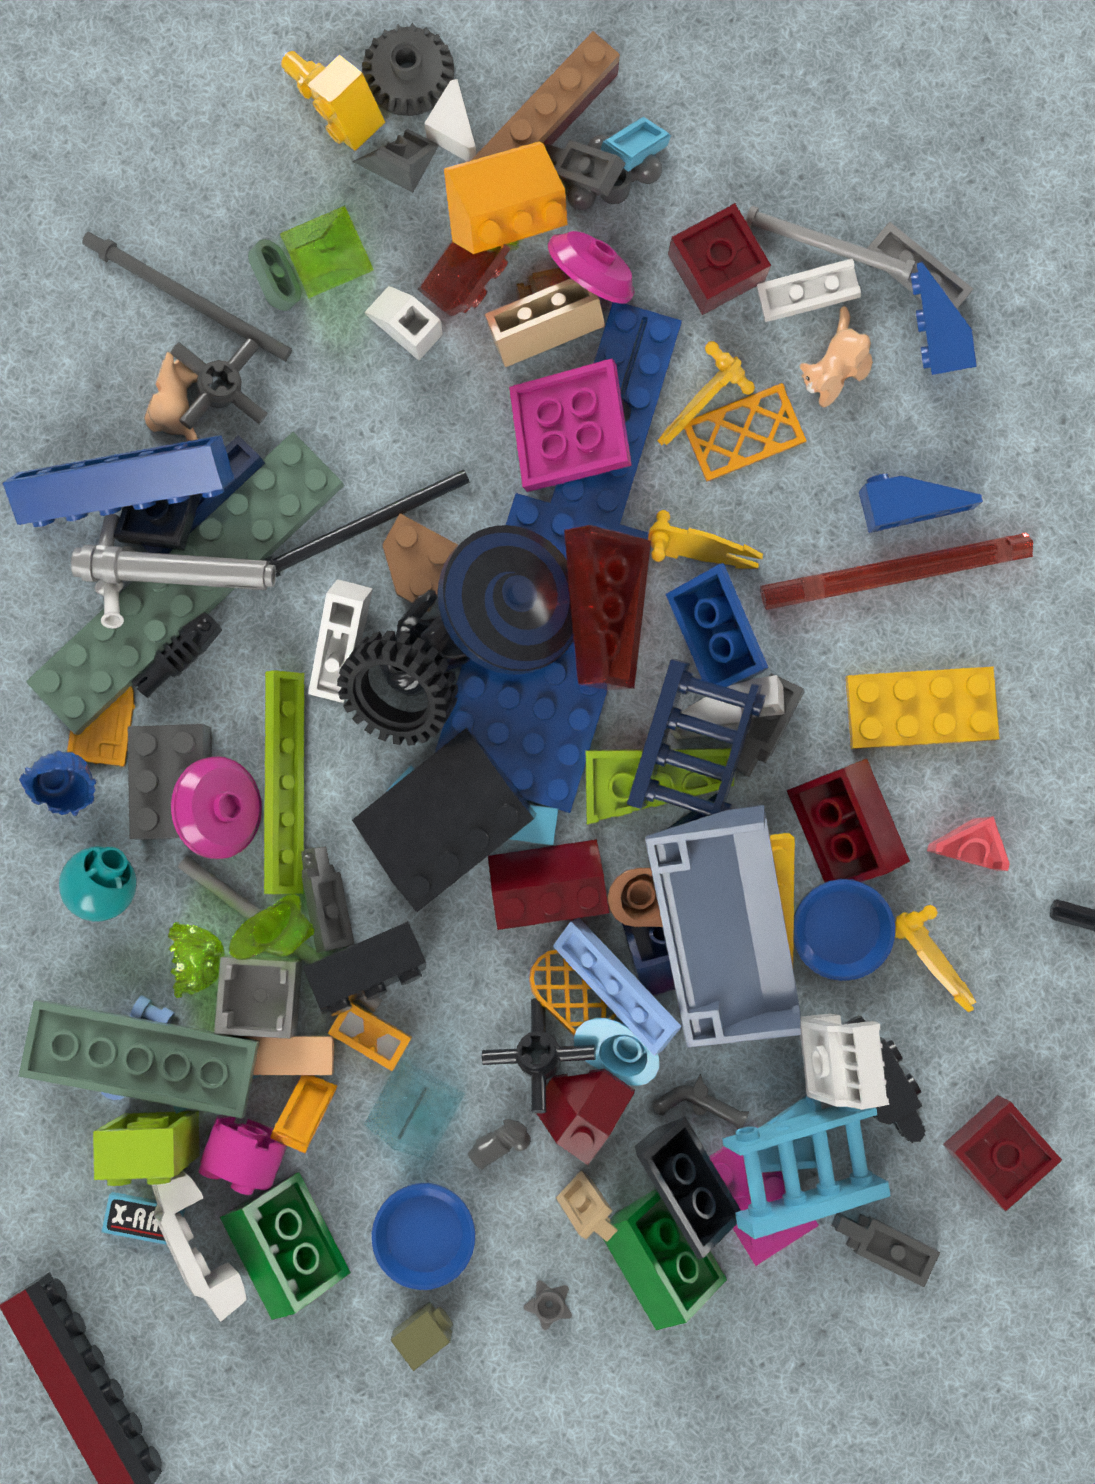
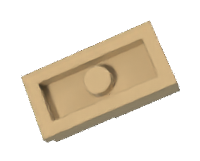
[556,1170,618,1241]

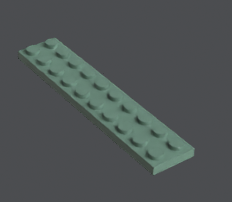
[26,432,344,735]

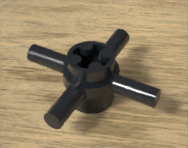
[481,998,596,1113]

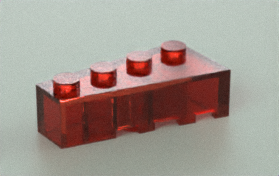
[564,525,651,690]

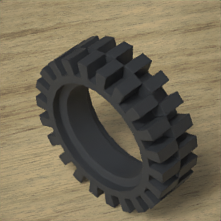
[337,631,458,746]

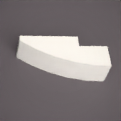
[670,675,785,739]

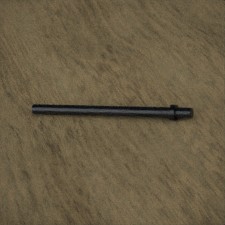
[265,469,470,577]

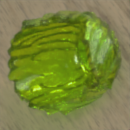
[168,922,225,998]

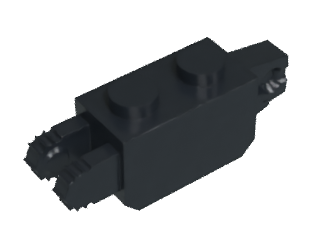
[842,1015,926,1143]

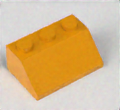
[444,141,568,254]

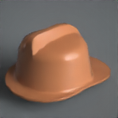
[607,868,663,927]

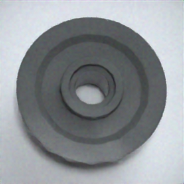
[362,23,454,116]

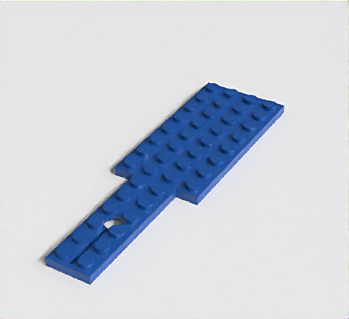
[435,302,682,813]

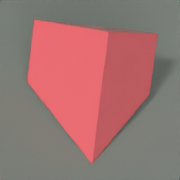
[927,816,1010,871]

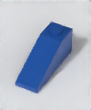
[858,473,983,533]

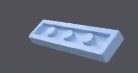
[553,918,682,1056]

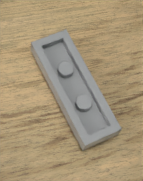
[867,222,973,309]

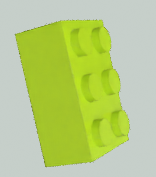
[93,1110,200,1186]

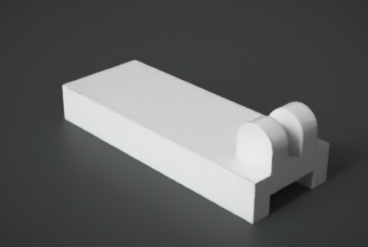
[757,258,861,322]

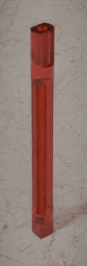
[760,533,1033,610]

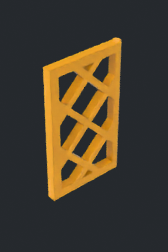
[683,383,807,482]

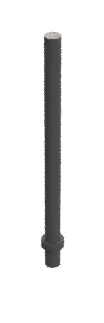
[82,232,292,362]

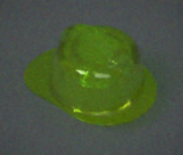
[229,894,315,960]

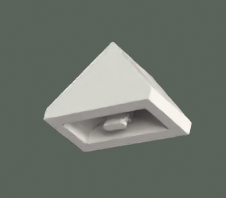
[425,79,476,162]

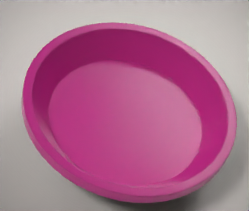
[548,231,635,304]
[171,757,262,859]

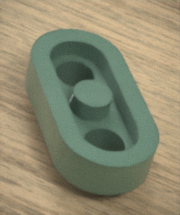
[248,239,301,311]

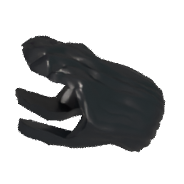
[380,590,470,696]

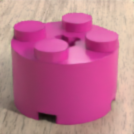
[198,1115,287,1195]

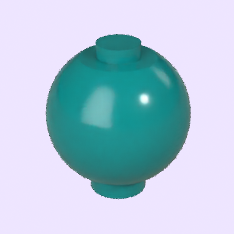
[59,846,137,922]

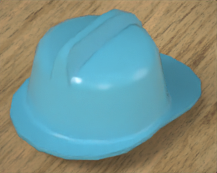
[574,1018,660,1086]

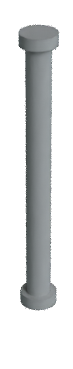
[745,206,916,283]

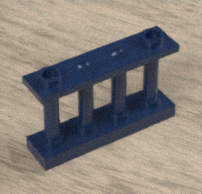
[627,659,766,816]

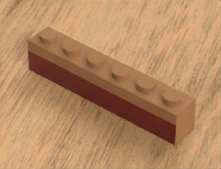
[471,31,620,161]

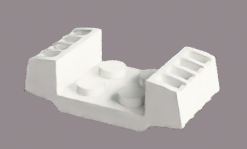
[800,1014,889,1110]
[152,1170,247,1322]

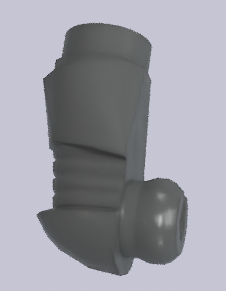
[468,1119,531,1170]

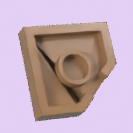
[382,514,458,612]

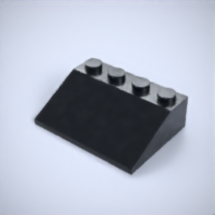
[352,727,537,912]

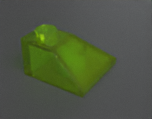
[279,205,374,299]

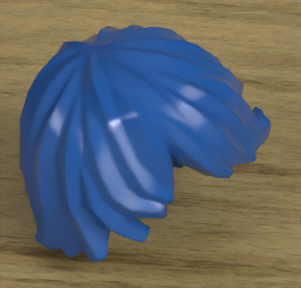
[19,750,97,816]

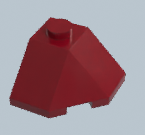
[536,1068,635,1165]

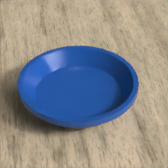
[794,879,896,981]
[371,1183,476,1290]

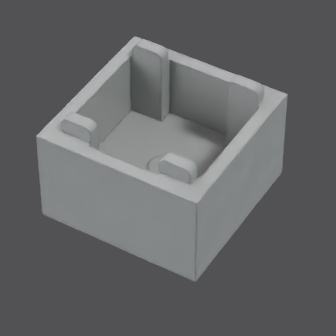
[214,955,303,1039]

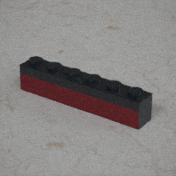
[0,1272,162,1484]

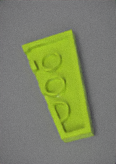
[585,748,734,825]

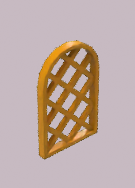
[529,950,617,1036]

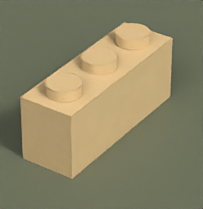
[485,278,605,367]

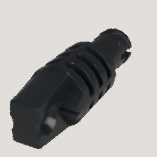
[131,612,222,698]

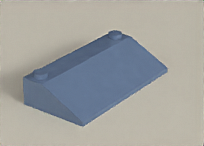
[645,805,801,1048]

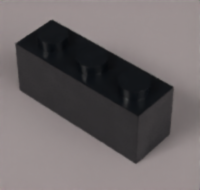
[303,922,426,1016]

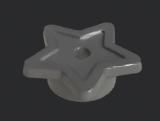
[524,1280,572,1330]

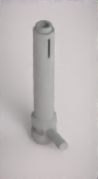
[71,514,276,590]

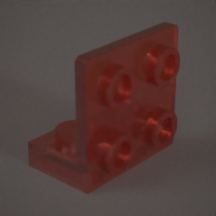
[417,240,511,316]

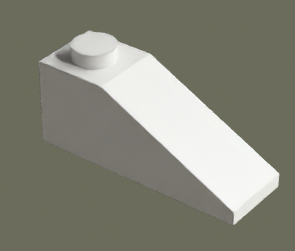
[308,579,373,703]

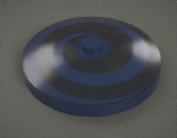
[438,525,582,675]

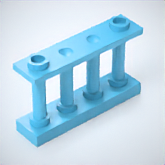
[722,1106,891,1239]

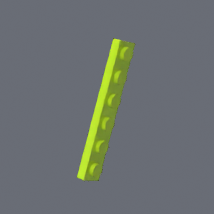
[264,670,304,894]

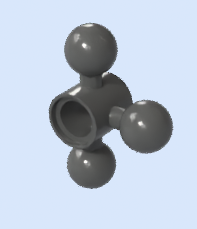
[567,135,662,210]

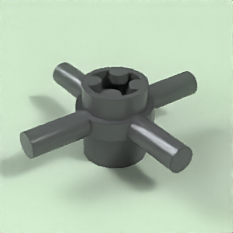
[170,338,268,429]

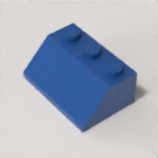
[666,563,769,687]

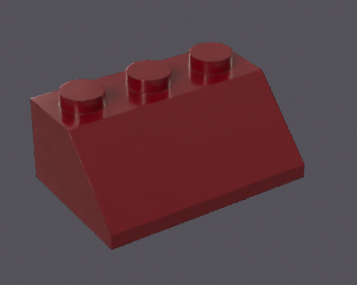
[786,758,910,882]
[488,839,609,930]

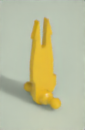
[657,341,755,446]
[648,510,763,569]
[895,905,977,1013]

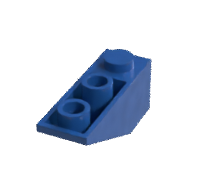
[911,262,977,375]

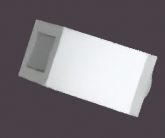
[365,286,443,360]

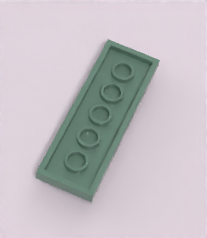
[18,1000,260,1118]

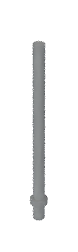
[178,856,383,1012]

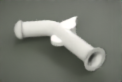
[95,546,136,629]

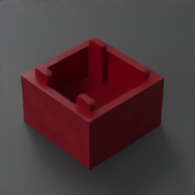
[668,203,771,315]
[942,1095,1062,1212]

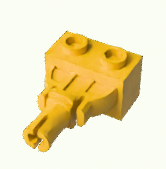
[281,51,386,151]

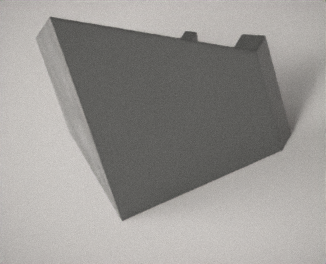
[352,129,439,193]

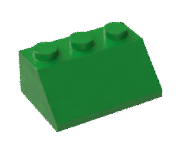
[220,1172,351,1320]
[603,1189,727,1330]

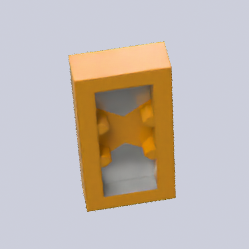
[328,1002,412,1071]

